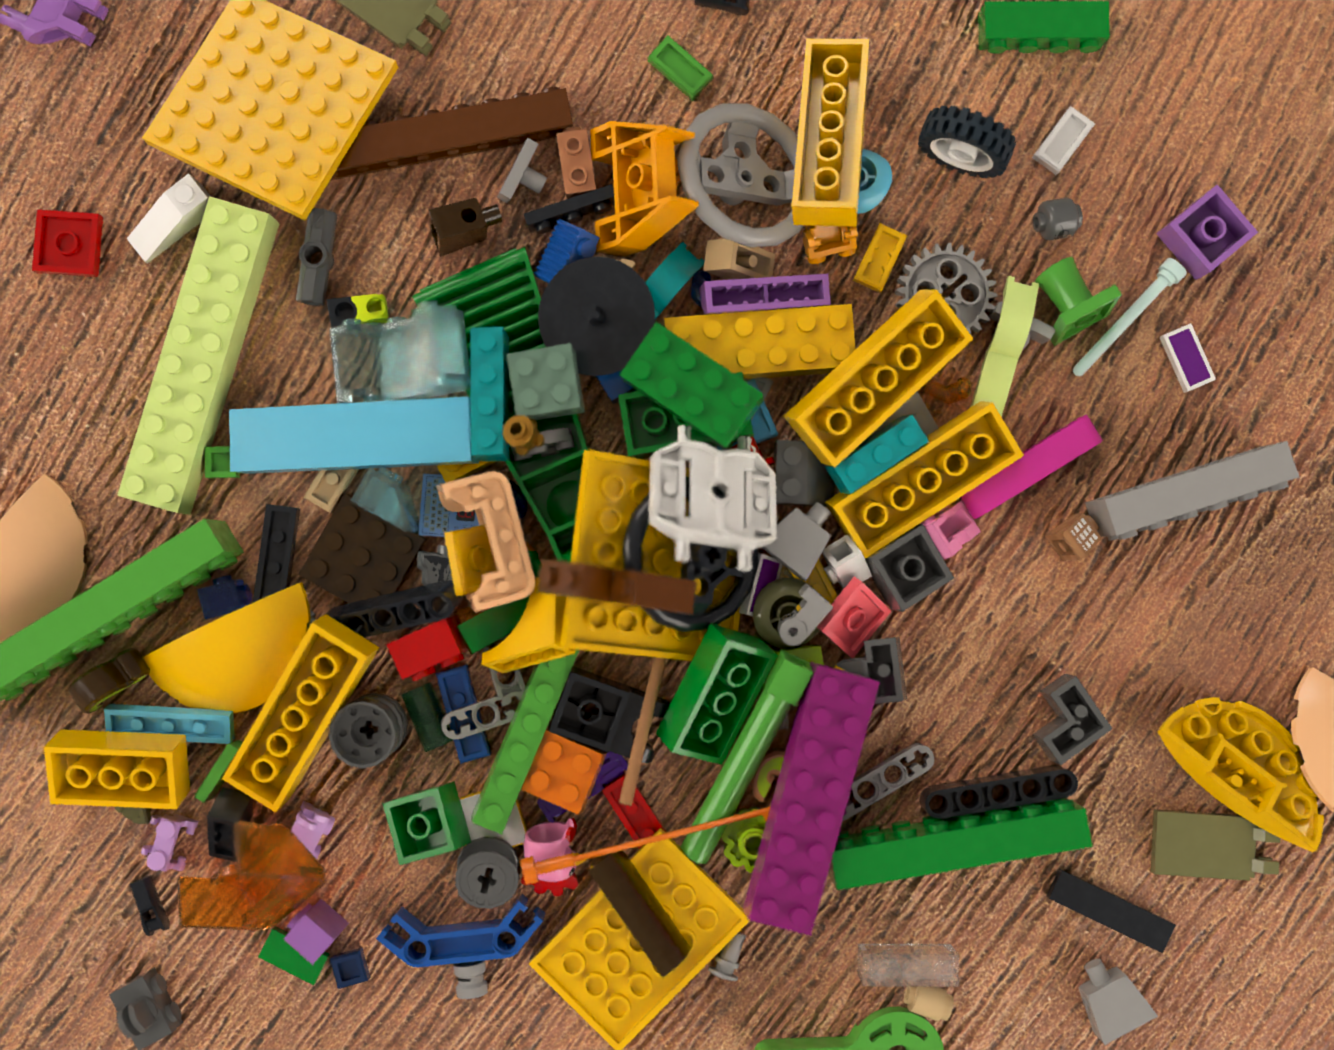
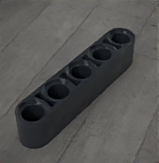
[326,580,463,638]
[919,765,1078,819]

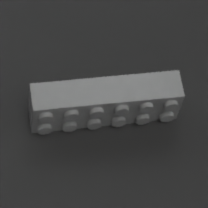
[1085,441,1299,541]

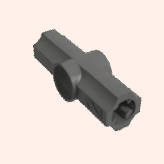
[296,208,338,306]

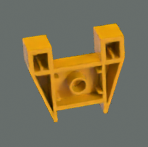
[590,121,699,257]

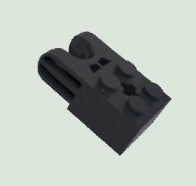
[549,666,671,763]

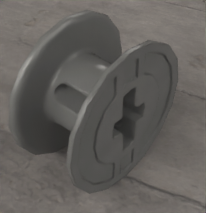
[455,837,519,909]

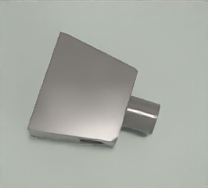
[761,502,831,580]
[1079,959,1158,1045]

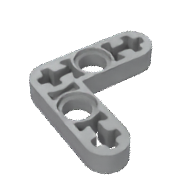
[441,636,525,740]

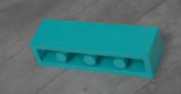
[471,327,509,462]

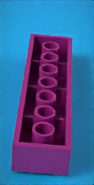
[743,661,880,936]

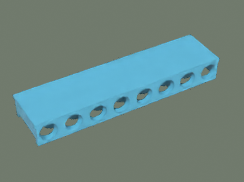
[229,397,479,474]

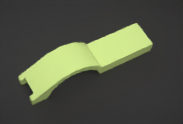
[970,276,1039,417]

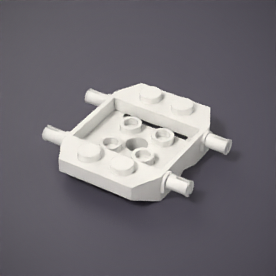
[649,425,777,571]

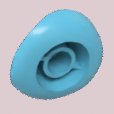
[858,149,892,214]

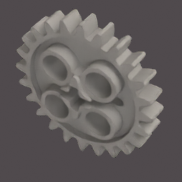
[895,243,997,334]

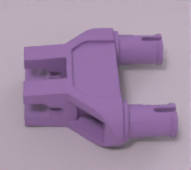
[0,0,109,47]

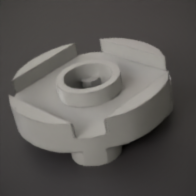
[511,428,575,461]

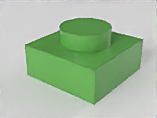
[205,446,240,479]

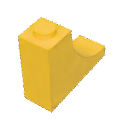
[482,578,576,673]

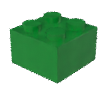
[382,781,471,866]

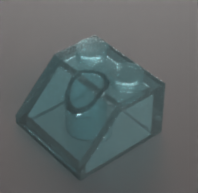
[351,466,419,534]

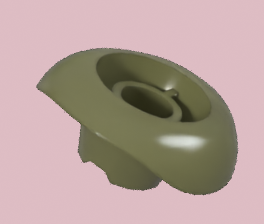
[753,578,820,649]

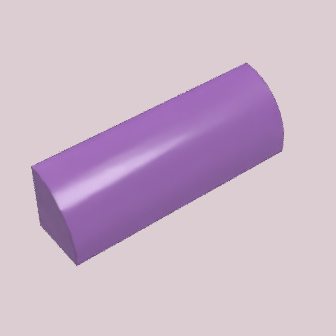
[699,274,831,314]

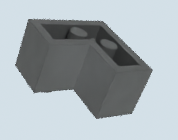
[1032,674,1113,765]

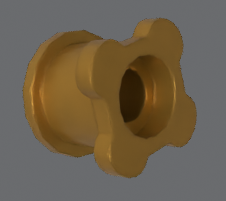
[503,415,545,456]

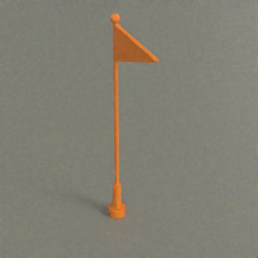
[520,806,771,885]

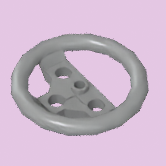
[677,103,804,247]

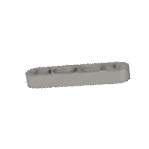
[842,743,934,821]

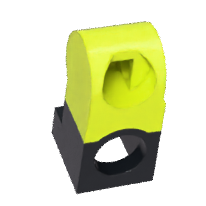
[326,294,389,333]

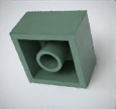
[507,343,585,421]

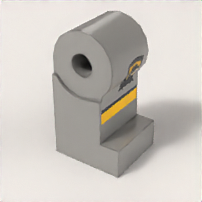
[777,583,833,646]

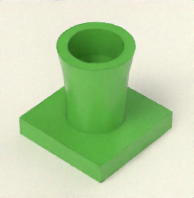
[1035,257,1122,346]

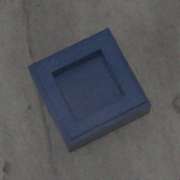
[330,948,370,989]

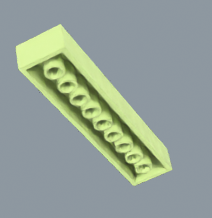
[117,196,280,515]

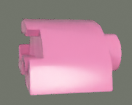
[920,500,981,560]

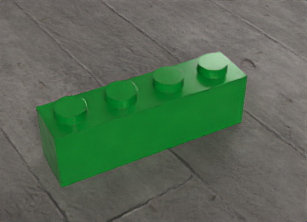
[978,1,1110,54]

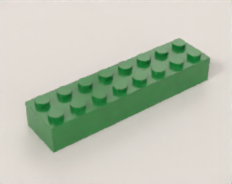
[828,798,1093,890]

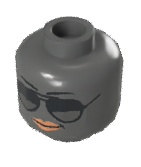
[1033,197,1083,241]

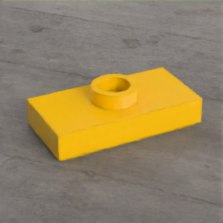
[853,223,908,293]

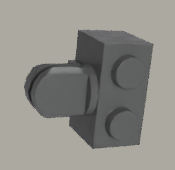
[836,637,907,704]
[109,967,183,1050]

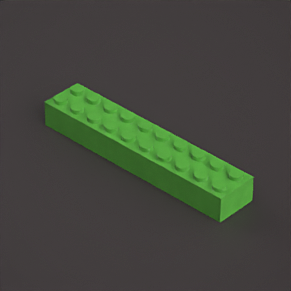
[0,519,244,701]

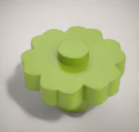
[722,807,766,873]

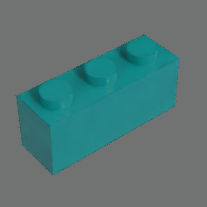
[825,414,929,494]

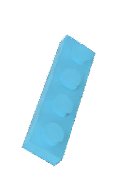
[104,704,235,744]

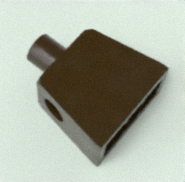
[429,198,502,257]

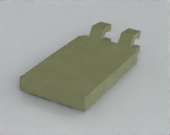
[333,0,452,57]
[1151,809,1280,881]

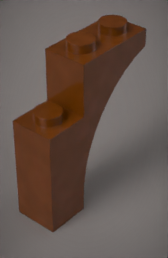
[538,559,697,614]

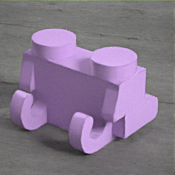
[281,801,335,864]
[141,814,199,872]

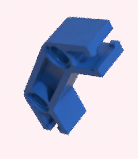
[376,894,546,967]

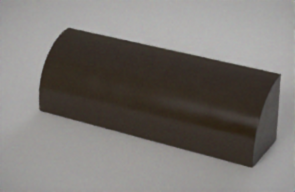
[588,843,690,978]

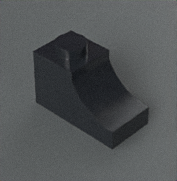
[207,787,253,863]

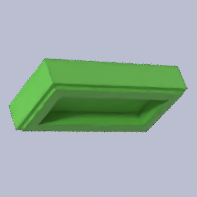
[648,35,713,101]
[195,740,243,803]

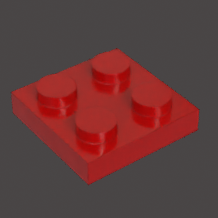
[32,209,103,277]

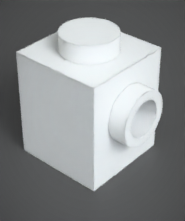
[822,535,872,589]

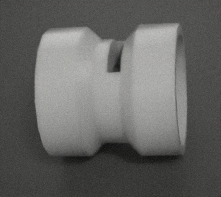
[453,960,488,999]

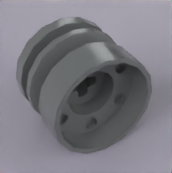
[329,693,408,768]

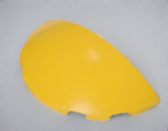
[143,582,311,713]
[1157,697,1324,852]

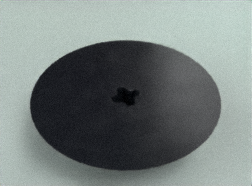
[538,257,655,376]

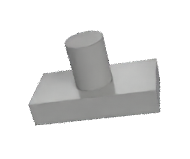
[496,138,548,203]

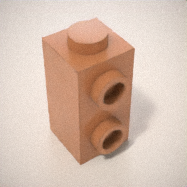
[556,127,596,199]

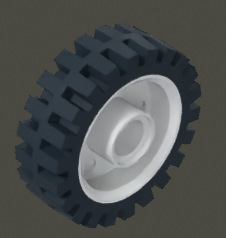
[918,105,1016,178]

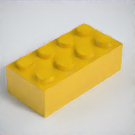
[44,729,190,809]

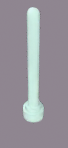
[1073,258,1187,376]

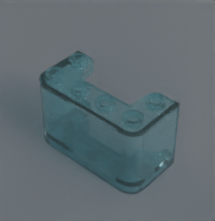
[329,301,471,404]

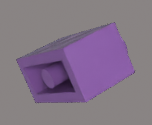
[284,899,349,965]

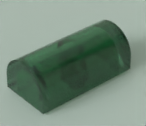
[401,682,454,752]

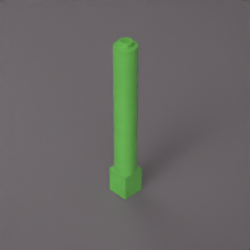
[680,649,813,865]

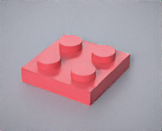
[816,577,891,658]

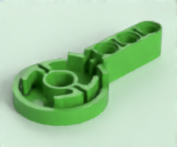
[754,1007,944,1050]

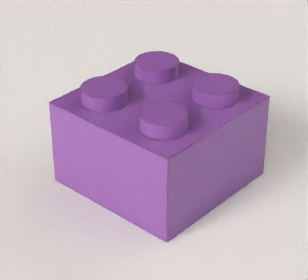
[1156,185,1258,280]

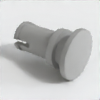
[708,932,746,981]

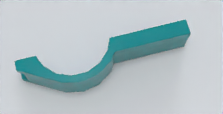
[645,242,705,320]

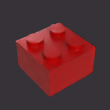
[386,616,469,682]

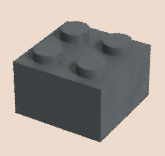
[865,524,954,612]

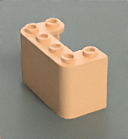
[436,472,535,612]

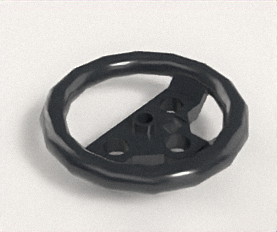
[622,477,759,632]

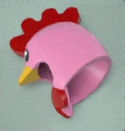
[521,818,588,897]

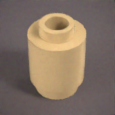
[904,980,954,1021]

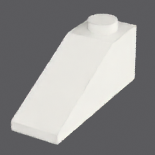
[127,173,211,264]

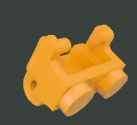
[803,225,858,264]

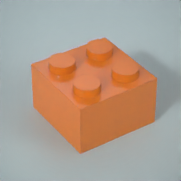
[521,729,607,815]

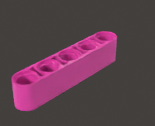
[960,414,1103,519]

